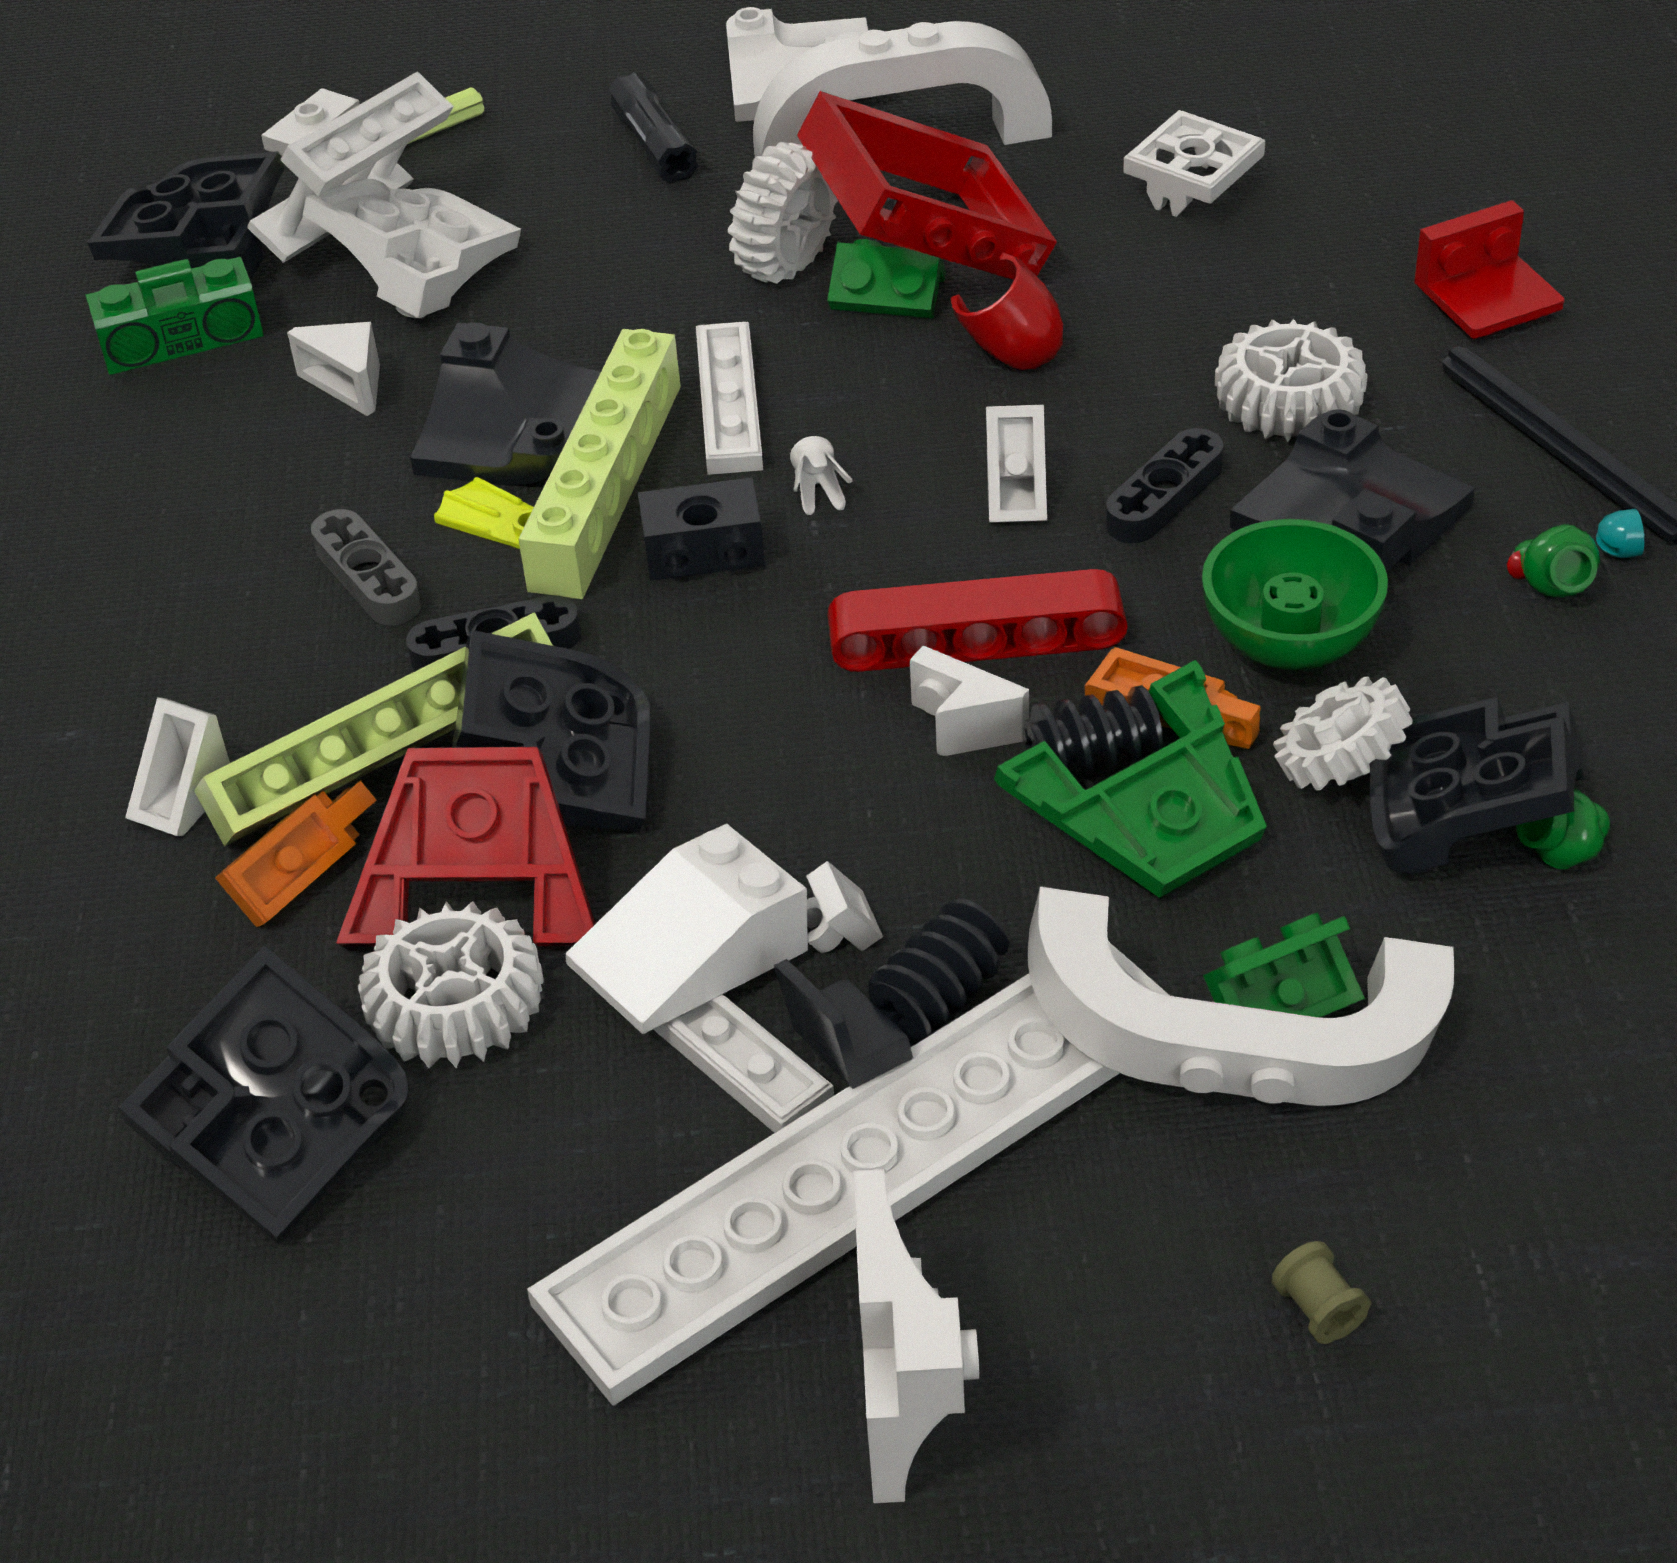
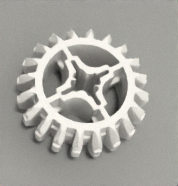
[728,142,838,284]
[1215,318,1367,442]
[358,901,544,1069]

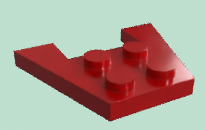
[336,747,595,947]

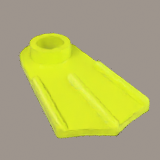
[434,477,534,549]

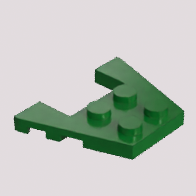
[994,660,1267,898]

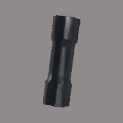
[608,72,699,183]

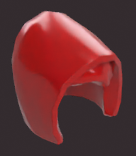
[950,252,1063,370]

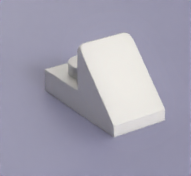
[986,405,1047,523]
[910,646,1029,756]

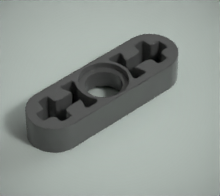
[311,509,421,625]

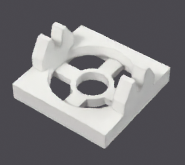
[1123,110,1265,217]

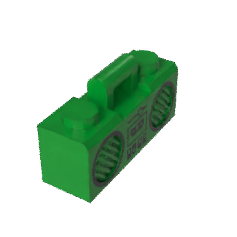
[86,257,264,375]

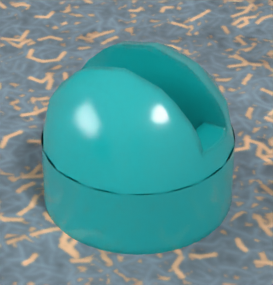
[1596,509,1644,558]

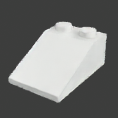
[566,824,808,1034]

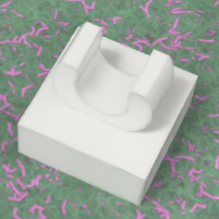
[806,861,883,953]

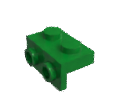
[827,239,946,318]
[1203,912,1365,1018]

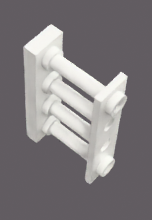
[247,71,454,263]

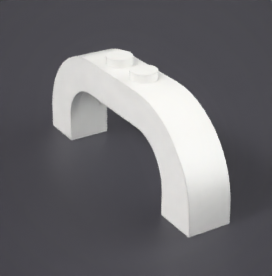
[753,21,1052,157]
[1028,887,1454,1106]

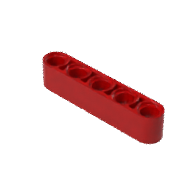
[827,569,1128,672]

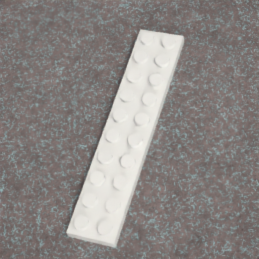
[527,941,1170,1406]

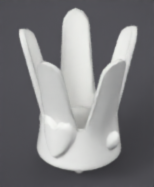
[790,436,852,515]

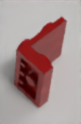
[1414,200,1565,338]

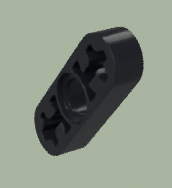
[1106,428,1223,543]
[406,595,581,671]

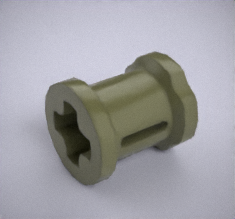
[1271,1241,1372,1344]

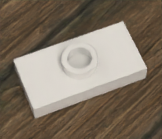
[261,88,360,155]

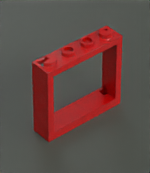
[797,91,1057,280]

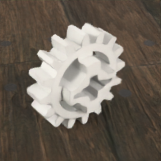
[1273,677,1413,790]

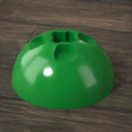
[1202,519,1388,670]

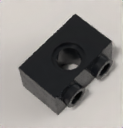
[638,477,765,581]

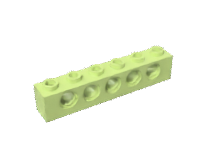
[518,329,681,599]
[194,612,553,846]

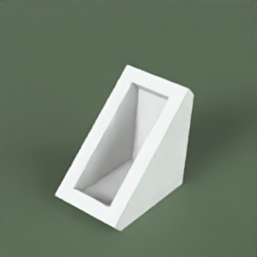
[287,322,380,416]
[125,697,230,836]

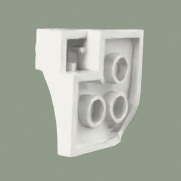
[726,7,868,122]
[302,179,521,318]
[853,1169,979,1503]

